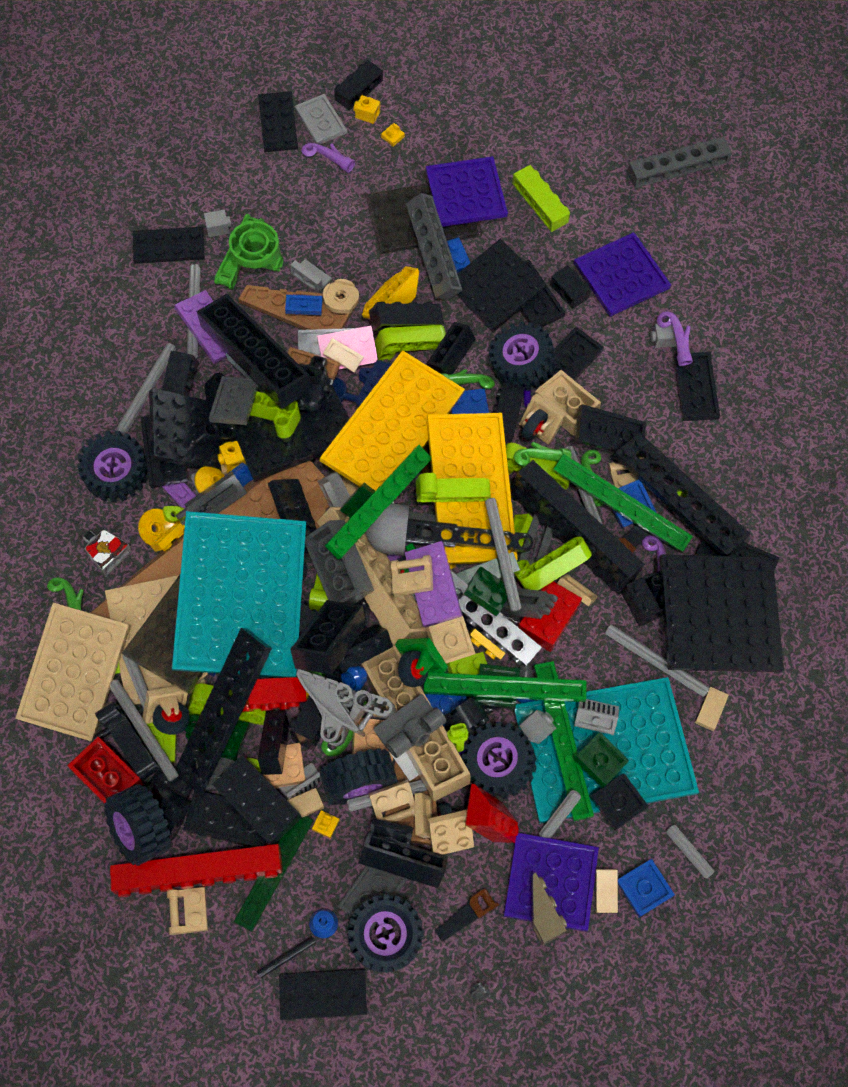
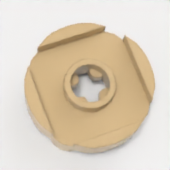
[323,279,359,314]

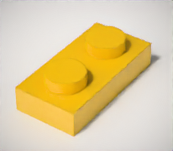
[151,520,185,552]
[469,628,506,660]

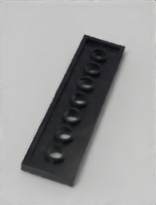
[614,433,751,556]
[175,628,272,793]

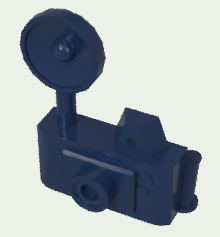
[332,360,392,409]

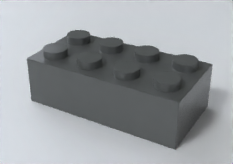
[305,520,374,604]

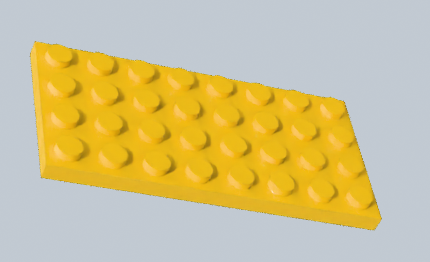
[320,350,465,490]
[426,413,518,565]

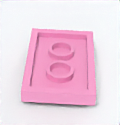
[317,326,378,369]

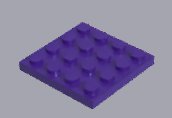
[425,156,508,227]
[574,232,671,317]
[504,833,599,932]

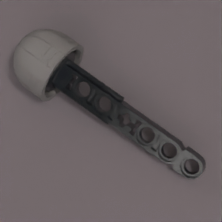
[366,504,534,556]

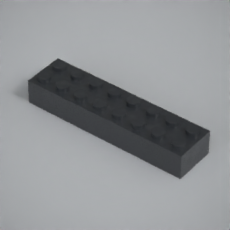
[196,294,313,409]
[510,460,645,595]

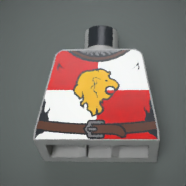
[83,530,132,577]

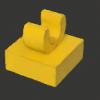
[381,123,405,147]
[312,810,340,839]

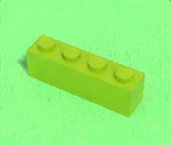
[512,165,570,232]

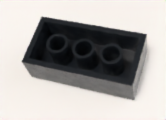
[291,600,366,675]
[212,755,302,845]

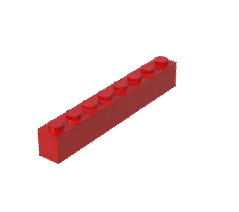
[110,844,283,897]

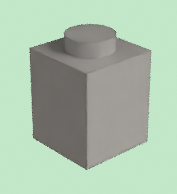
[204,210,232,237]
[650,323,676,348]
[519,710,557,744]

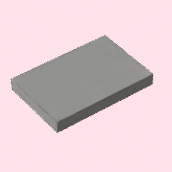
[294,94,347,145]

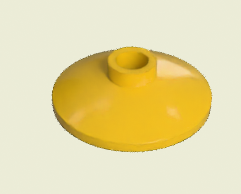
[194,466,225,493]
[138,509,174,546]

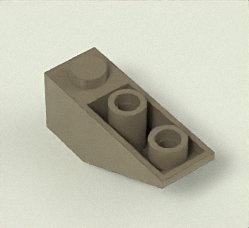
[531,873,567,946]

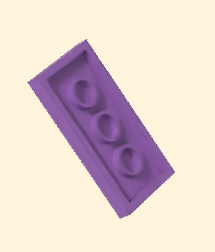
[174,290,227,364]
[405,541,463,627]

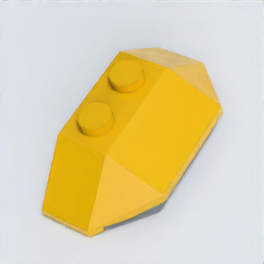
[362,266,419,319]

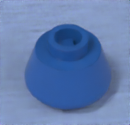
[341,666,367,692]
[309,909,338,938]

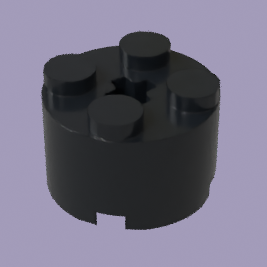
[445,696,490,734]

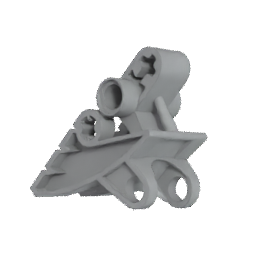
[296,669,396,747]

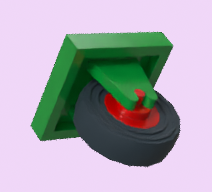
[395,638,448,687]

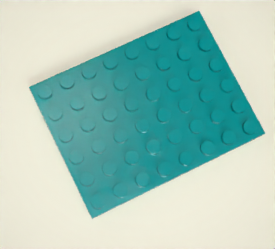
[172,511,306,678]
[513,677,699,824]

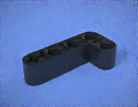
[196,373,236,446]
[95,701,160,781]

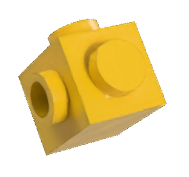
[353,95,380,124]
[217,441,245,474]

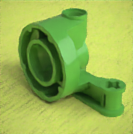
[214,214,284,290]

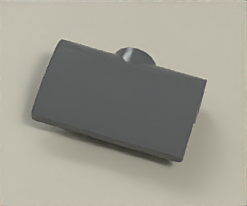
[374,694,447,758]

